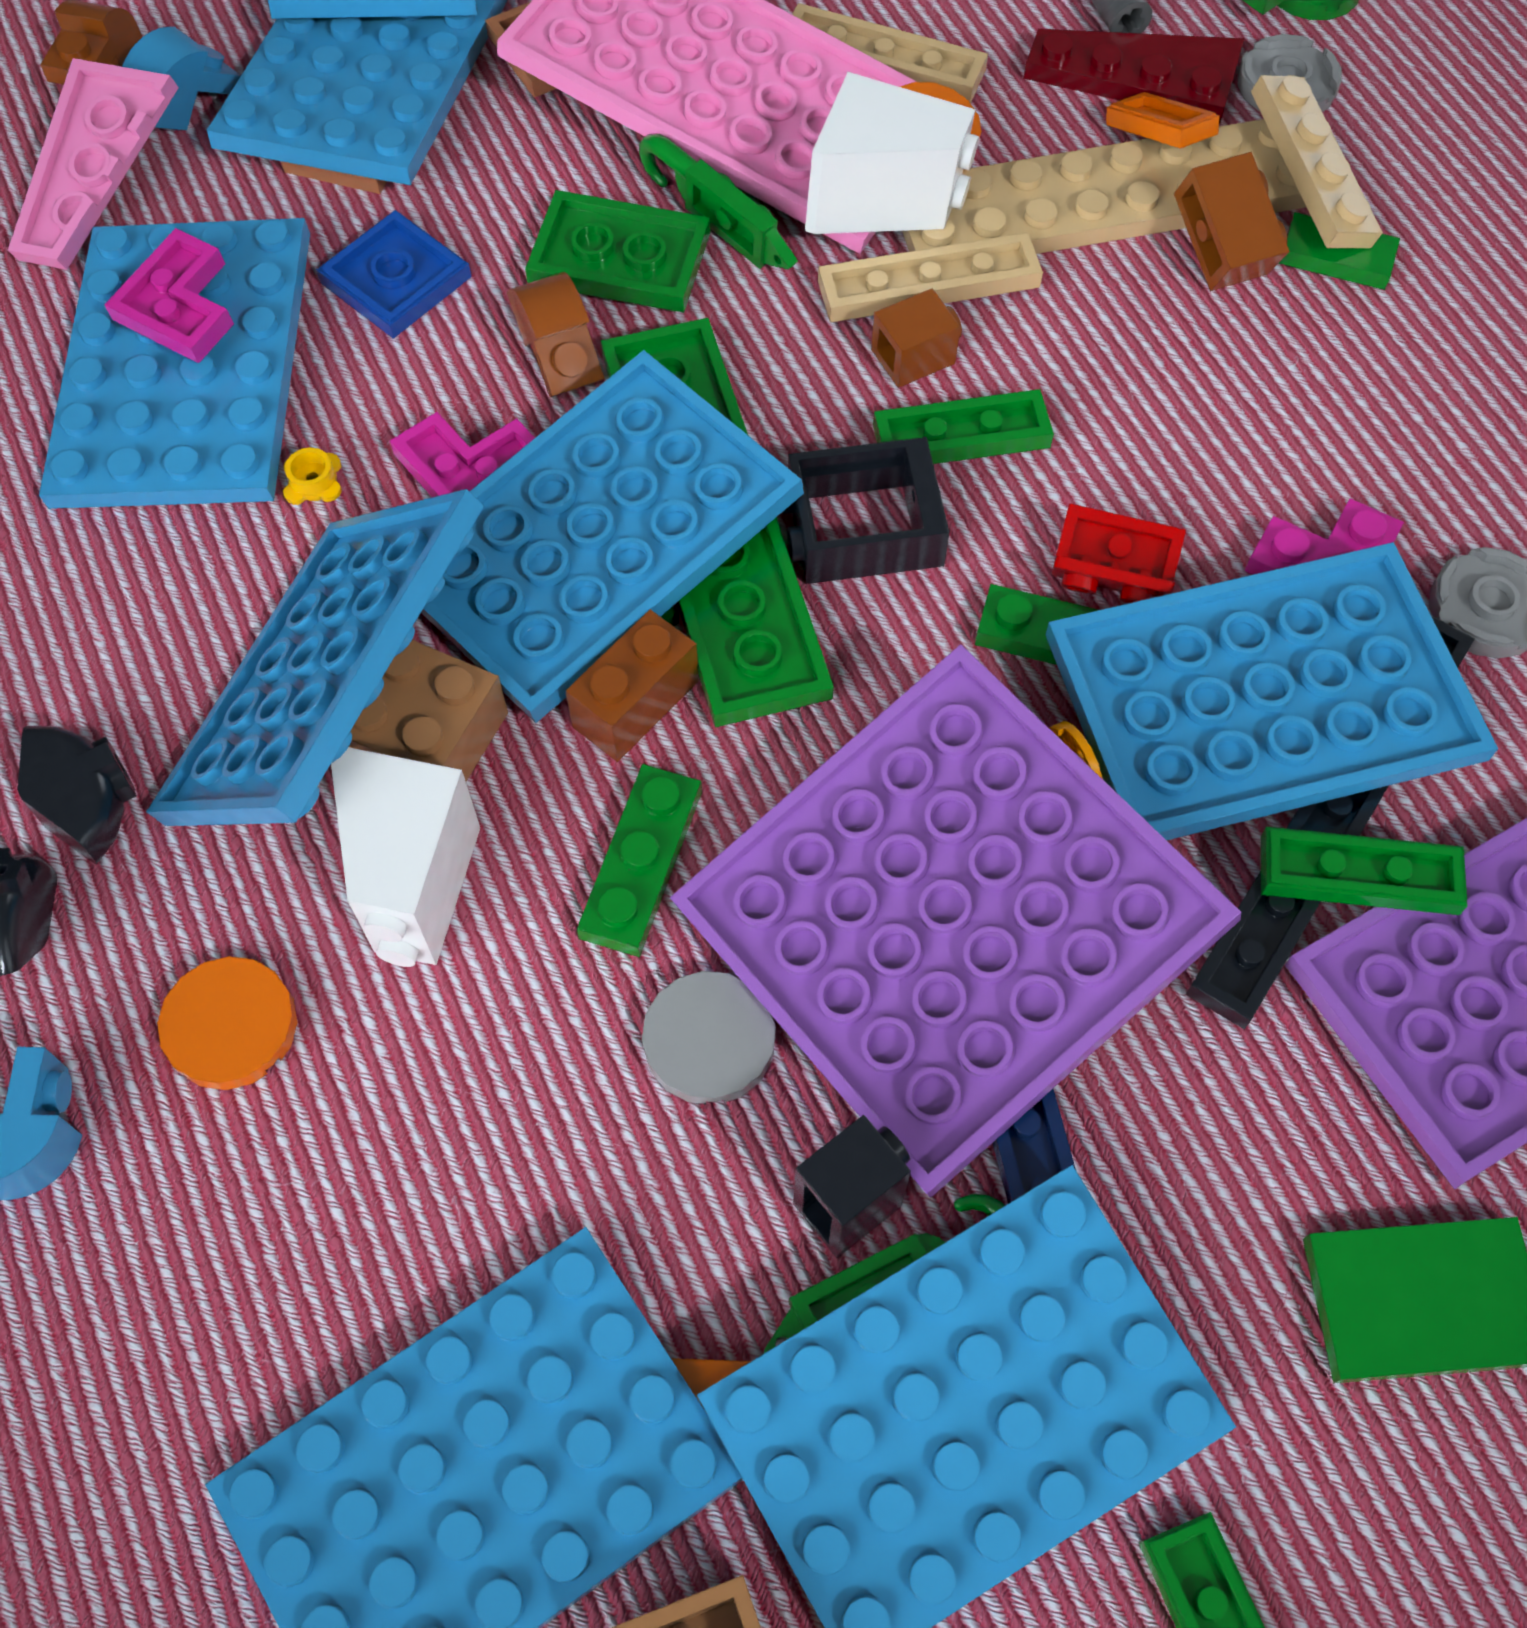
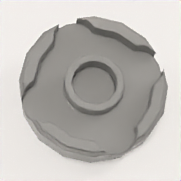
[1237,34,1342,112]
[1429,547,1527,659]
[642,971,776,1104]

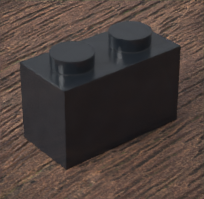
[793,1115,911,1258]

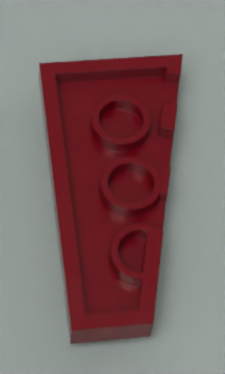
[1023,28,1245,123]

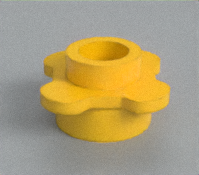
[283,447,342,505]

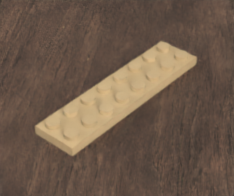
[902,119,1306,254]

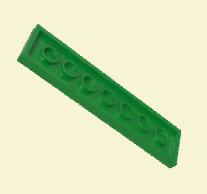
[601,318,834,728]

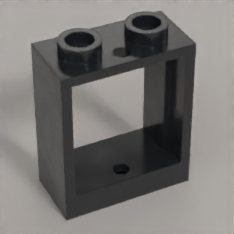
[782,437,950,584]

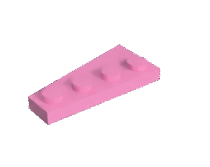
[8,58,179,270]

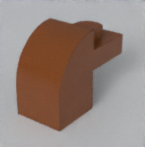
[40,0,142,85]
[507,272,605,397]

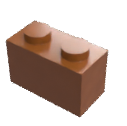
[1174,151,1290,292]
[565,609,699,762]

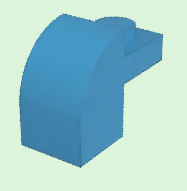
[122,26,241,130]
[0,1047,82,1201]

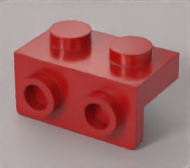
[1051,503,1186,603]

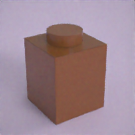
[871,288,962,388]

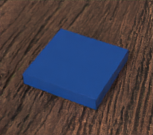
[316,210,472,339]

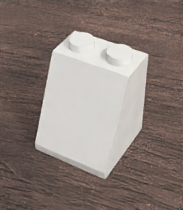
[805,72,979,234]
[331,747,480,967]

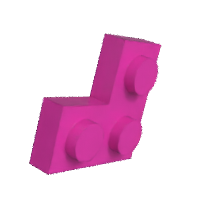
[104,228,234,364]
[390,412,535,497]
[1245,498,1404,575]

